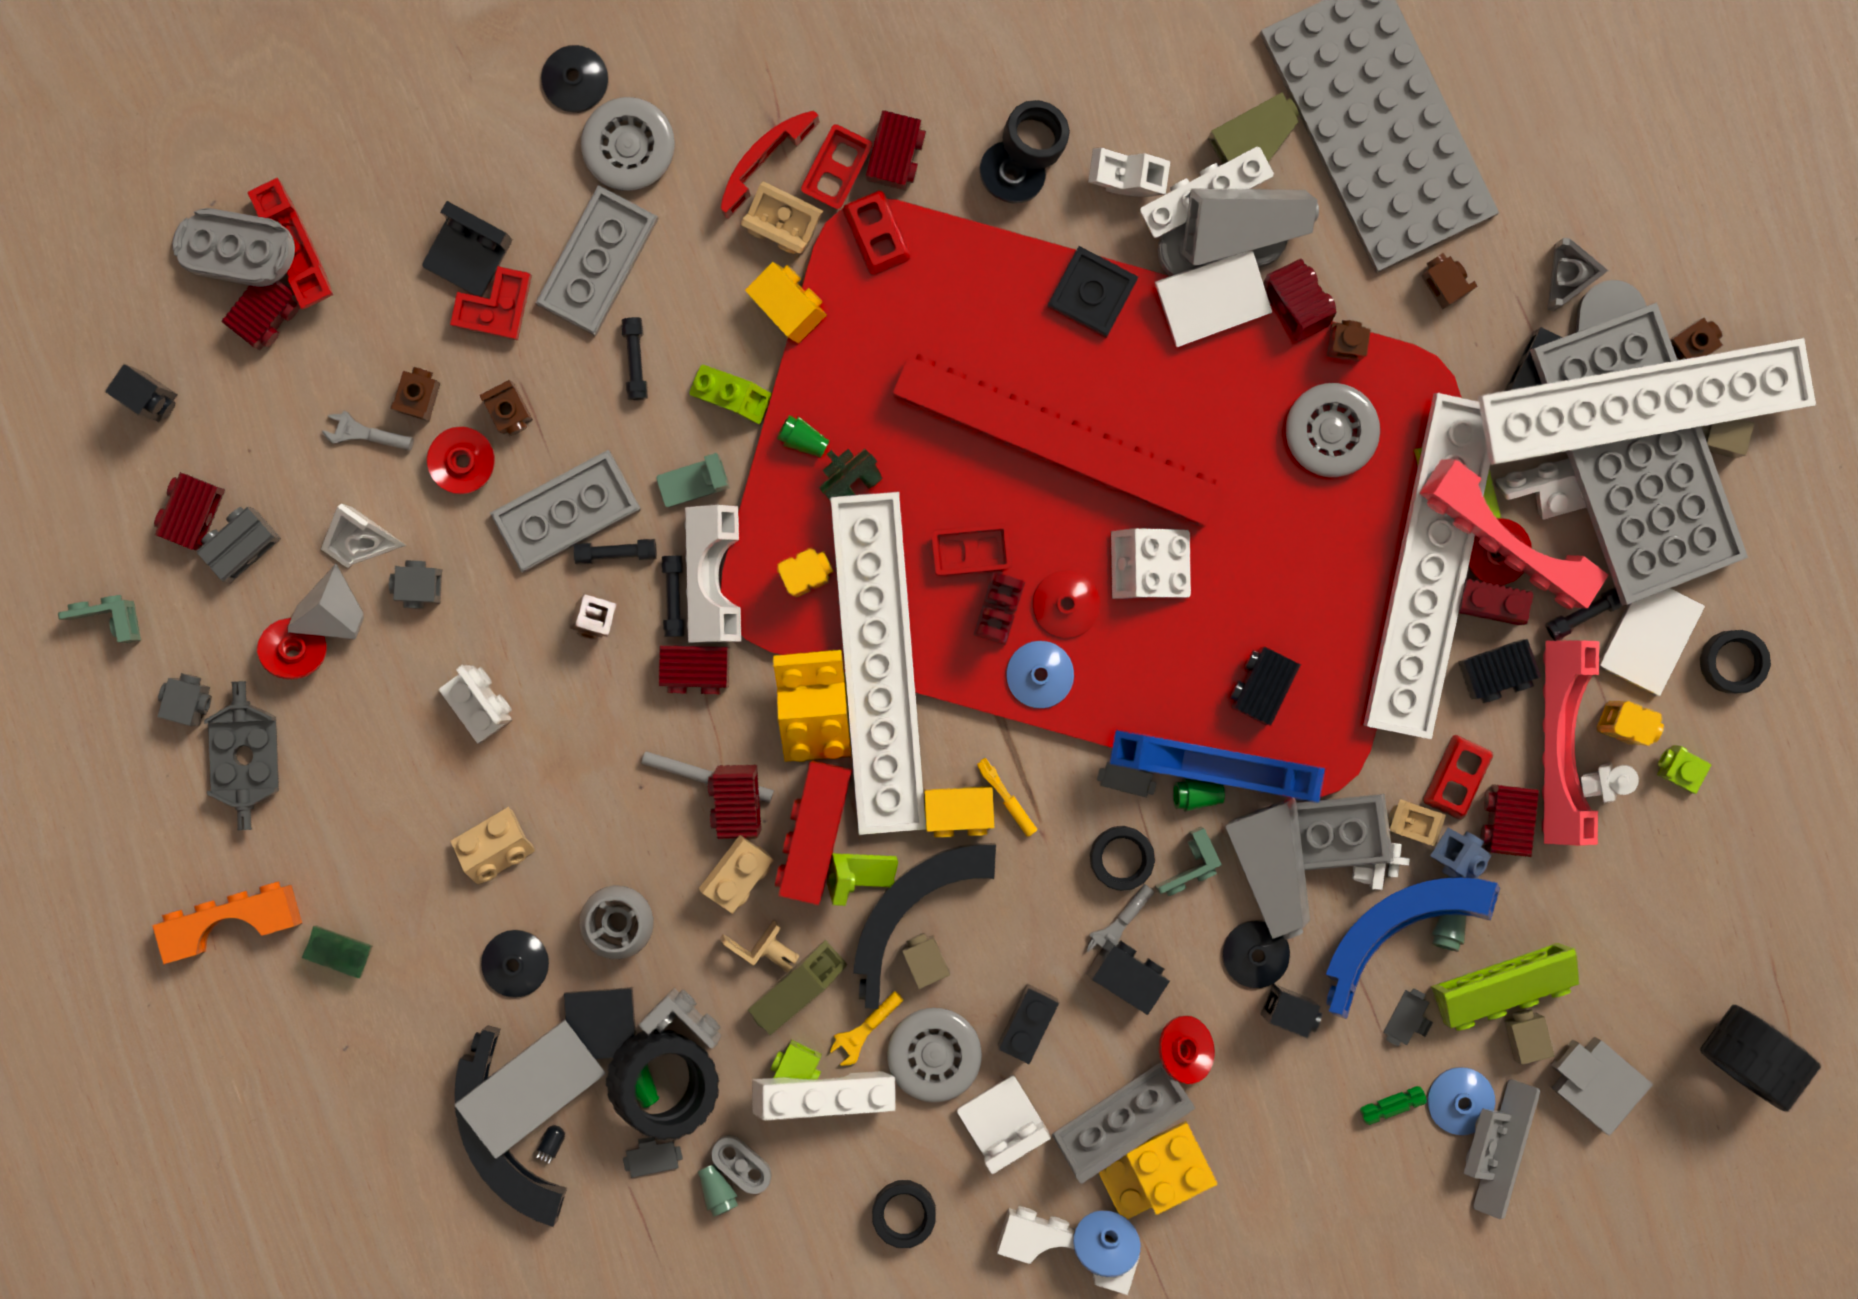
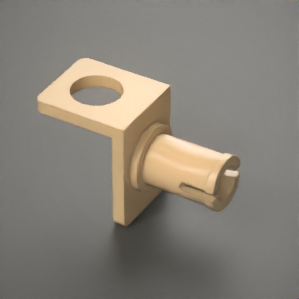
[720,920,799,973]

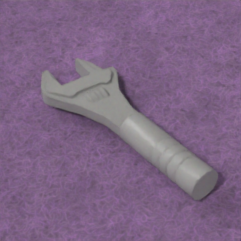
[322,410,414,451]
[1087,884,1155,952]

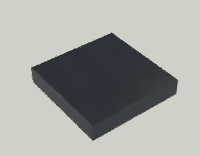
[1047,246,1138,338]
[564,987,636,1059]

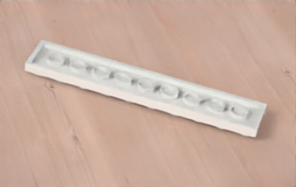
[1478,338,1816,465]
[1363,393,1490,739]
[831,492,926,835]

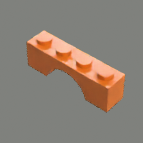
[152,881,302,964]

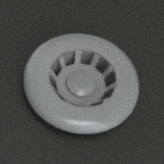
[581,97,675,191]
[1286,383,1380,477]
[887,1008,982,1102]

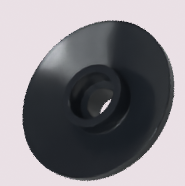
[541,45,609,112]
[979,141,1046,203]
[1222,920,1290,988]
[481,930,549,997]

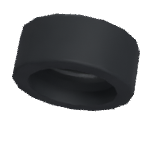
[1002,100,1070,169]
[1700,630,1771,694]
[1090,826,1155,891]
[872,1180,936,1248]

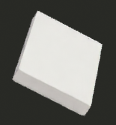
[1154,250,1272,347]
[1599,588,1705,696]

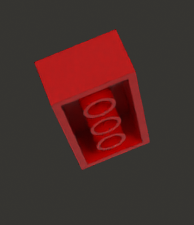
[774,760,853,905]

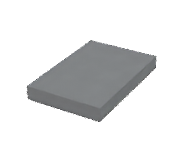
[1297,794,1393,870]

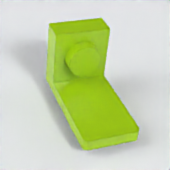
[689,364,772,425]
[826,853,898,906]

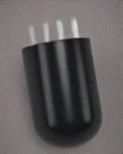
[537,1125,565,1163]

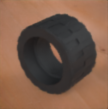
[1700,1005,1821,1112]
[606,1029,719,1140]

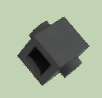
[389,560,442,609]
[157,673,212,726]

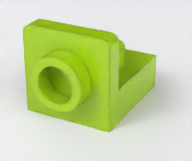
[1657,745,1712,794]

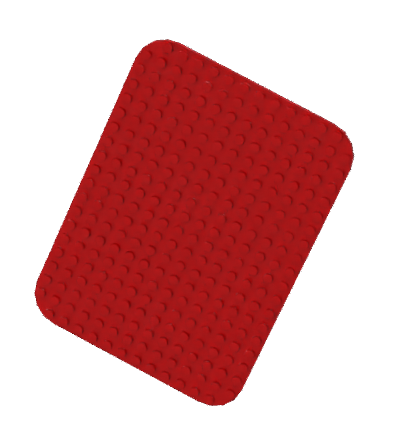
[721,199,1462,797]

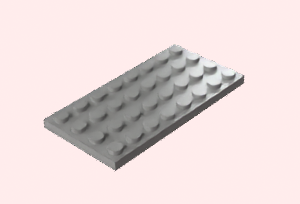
[1260,0,1499,273]
[1530,303,1748,605]

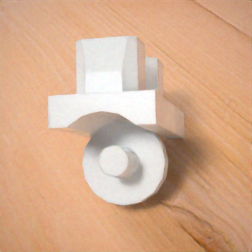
[1581,762,1639,802]
[1352,829,1410,890]

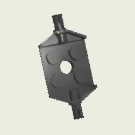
[204,681,279,830]

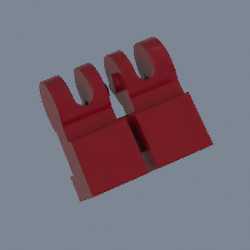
[973,572,1025,645]

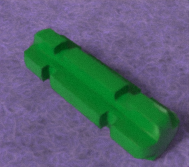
[1360,1086,1427,1125]

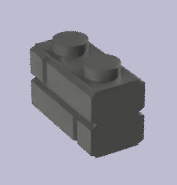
[197,507,281,583]

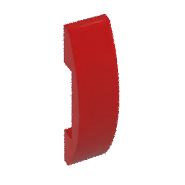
[721,110,820,219]
[247,177,333,310]

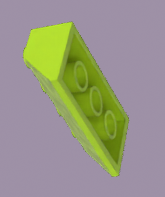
[1431,943,1579,1031]

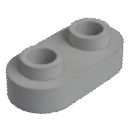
[712,1135,772,1194]

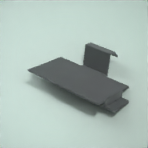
[1097,762,1157,798]
[1383,988,1433,1046]
[623,1137,683,1178]

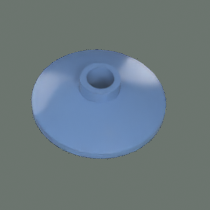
[1007,641,1074,708]
[1427,1067,1495,1135]
[1073,1211,1141,1277]

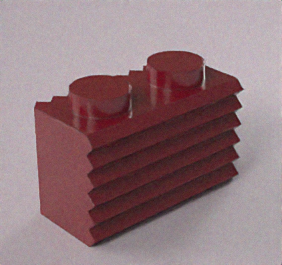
[866,110,926,190]
[1263,259,1337,341]
[221,280,300,350]
[154,472,225,551]
[1459,578,1533,625]
[659,646,730,694]
[708,764,762,839]
[1480,784,1539,857]

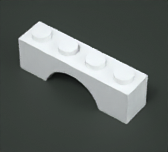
[685,505,741,643]
[752,1071,895,1120]
[997,1206,1140,1295]

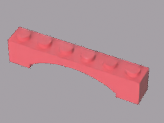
[1419,459,1609,610]
[1542,640,1599,846]

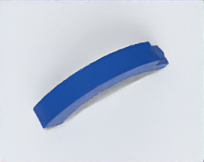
[1110,730,1325,802]
[1326,878,1500,1019]

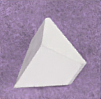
[321,504,406,568]

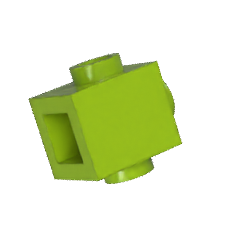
[770,1040,822,1079]

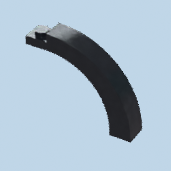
[853,843,996,1009]
[454,1025,567,1227]

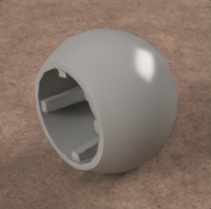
[580,885,654,960]

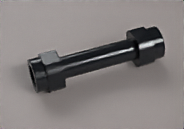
[622,317,648,400]
[574,539,657,565]
[662,555,685,637]
[1545,587,1623,641]

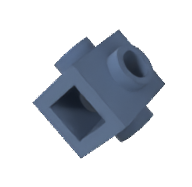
[1430,827,1492,879]

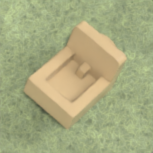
[1388,799,1446,847]

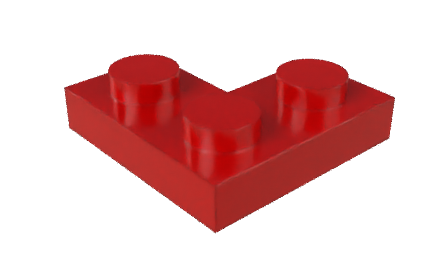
[450,266,532,341]

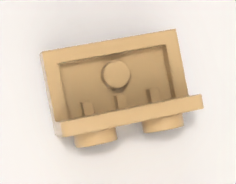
[741,181,823,254]
[451,807,535,884]
[699,835,774,914]

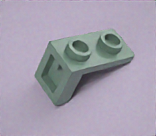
[656,453,730,508]
[58,595,141,643]
[1155,826,1222,896]

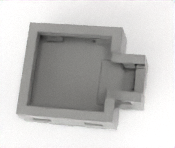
[1551,1037,1653,1136]

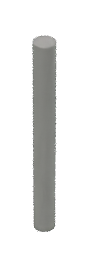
[641,751,774,803]

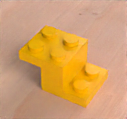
[773,650,852,762]
[1099,1121,1218,1220]

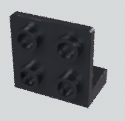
[422,201,513,297]

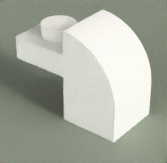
[1088,148,1170,197]

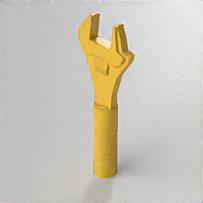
[977,758,1038,837]
[830,991,904,1066]

